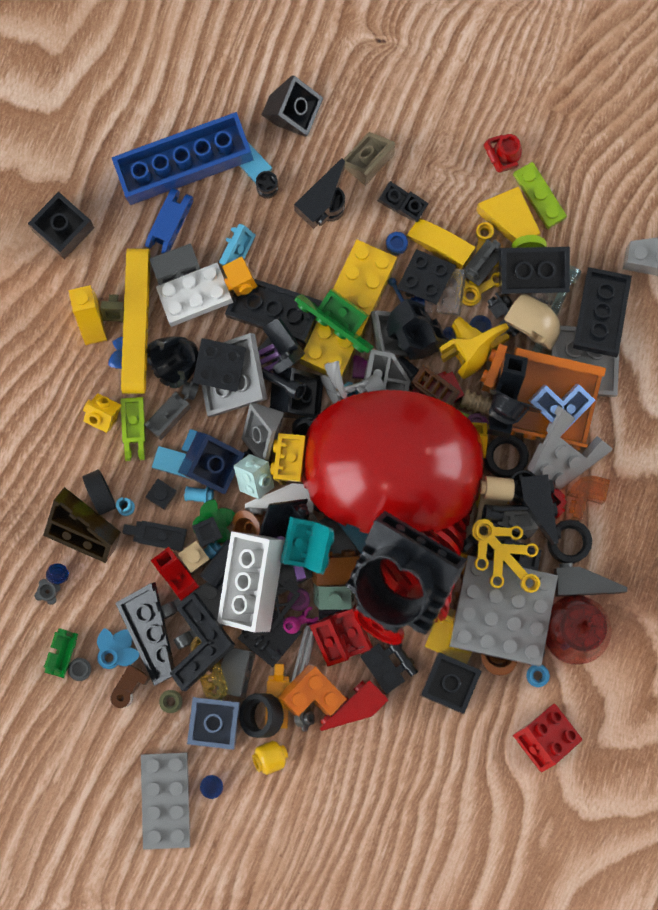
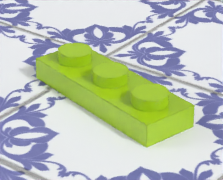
[513,161,567,229]

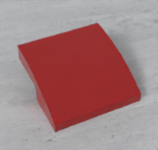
[310,606,373,667]

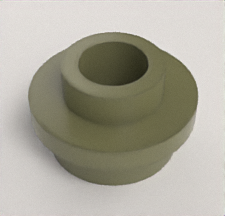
[159,690,183,713]

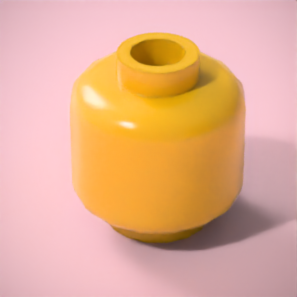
[252,740,288,775]

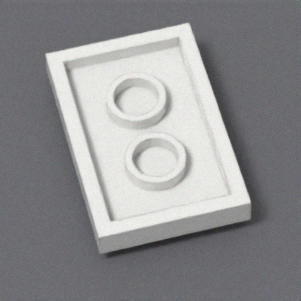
[156,262,233,327]

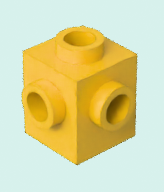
[83,393,122,433]

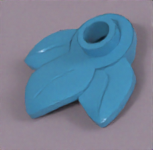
[97,628,140,669]

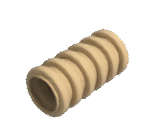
[460,389,492,418]

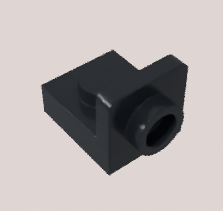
[461,534,494,560]

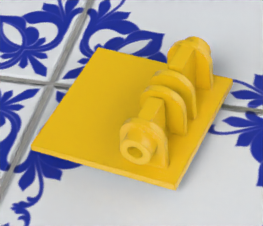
[424,608,472,664]

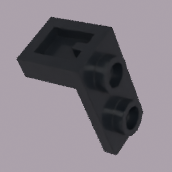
[263,317,305,374]

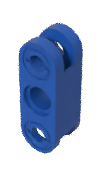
[145,188,194,254]

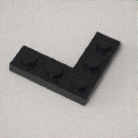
[169,592,235,691]

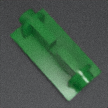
[44,628,78,678]

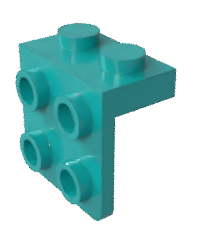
[280,517,334,574]

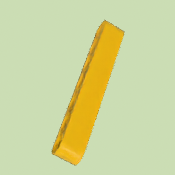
[121,248,150,394]

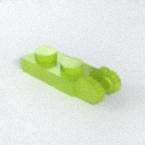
[120,397,146,461]

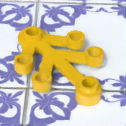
[451,222,499,307]
[472,519,540,593]

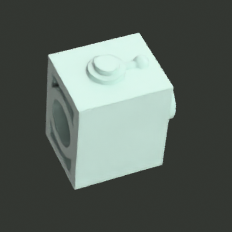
[234,454,274,499]

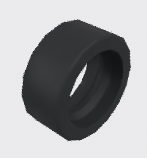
[484,435,529,478]
[82,469,116,515]
[547,520,592,563]
[239,693,284,738]

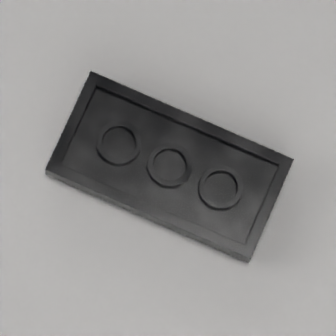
[573,267,632,358]
[225,279,322,344]

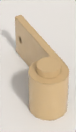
[475,476,515,534]

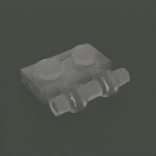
[423,269,467,315]

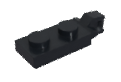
[122,521,187,552]

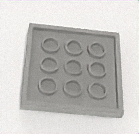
[449,556,558,667]

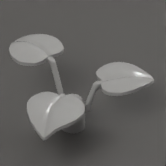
[320,361,385,404]

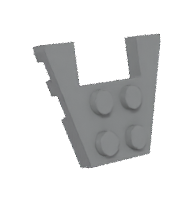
[527,406,613,490]

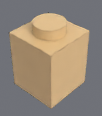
[178,541,211,575]

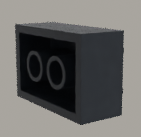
[499,247,570,294]

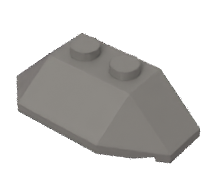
[364,349,410,391]

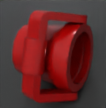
[484,134,522,173]

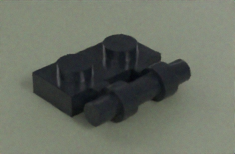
[360,643,418,694]

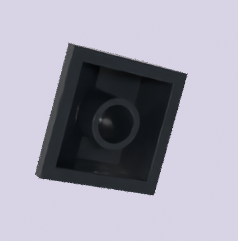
[270,367,323,419]

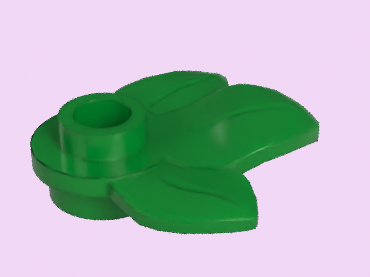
[192,499,236,543]

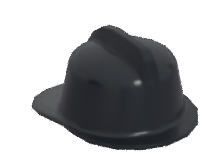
[488,390,542,424]

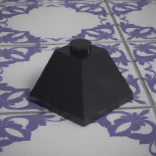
[261,75,323,136]

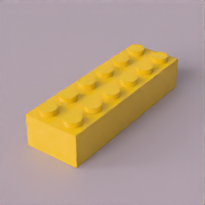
[300,239,397,379]

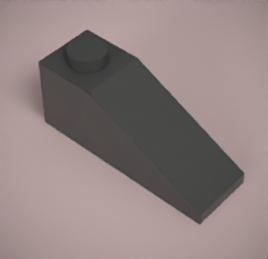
[554,563,627,597]

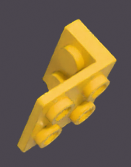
[270,433,307,485]

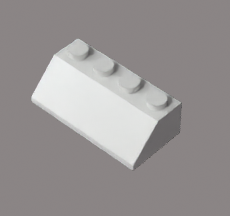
[217,531,285,633]

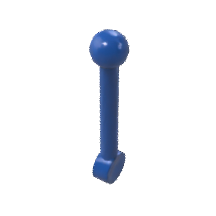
[388,278,404,302]

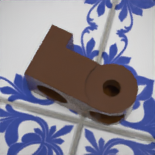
[111,665,150,708]

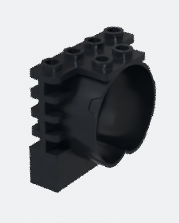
[346,511,467,634]

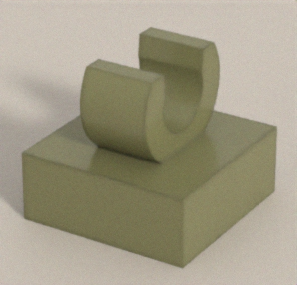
[100,294,124,322]

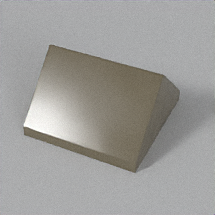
[344,132,395,186]

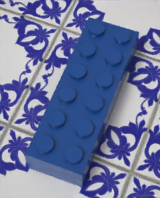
[111,112,254,205]

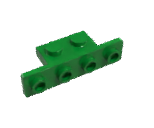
[294,289,374,353]

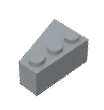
[623,238,658,276]

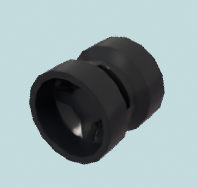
[256,171,278,199]

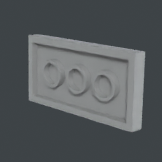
[141,752,190,849]

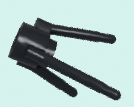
[482,504,529,540]

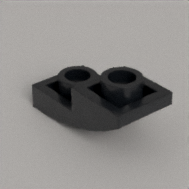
[377,181,429,222]

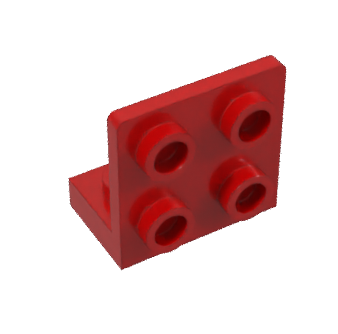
[513,703,582,773]

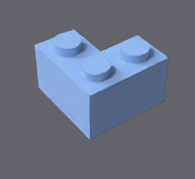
[528,384,595,434]

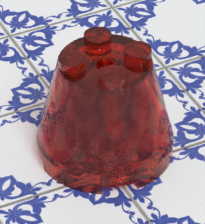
[545,596,611,665]

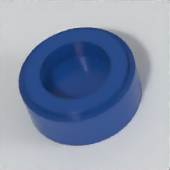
[386,232,408,255]

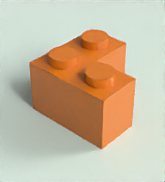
[277,665,346,716]

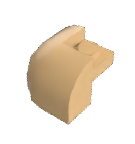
[504,293,561,351]

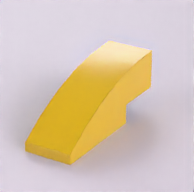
[406,218,476,270]

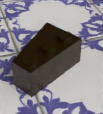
[43,487,121,563]

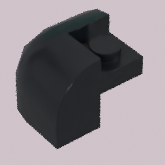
[386,299,448,360]

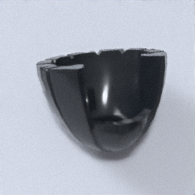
[146,336,199,388]

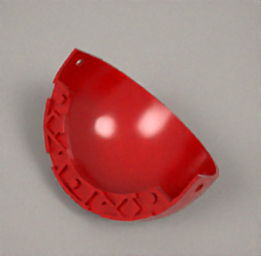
[302,390,483,534]

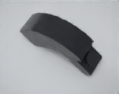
[487,353,528,439]

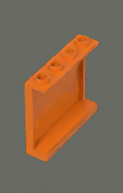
[511,347,606,450]

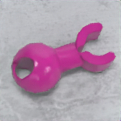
[283,607,318,634]

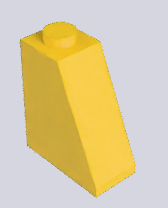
[476,186,541,243]
[68,285,107,345]

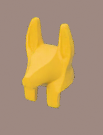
[439,317,510,379]

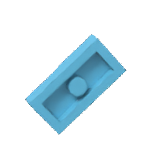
[219,224,256,266]

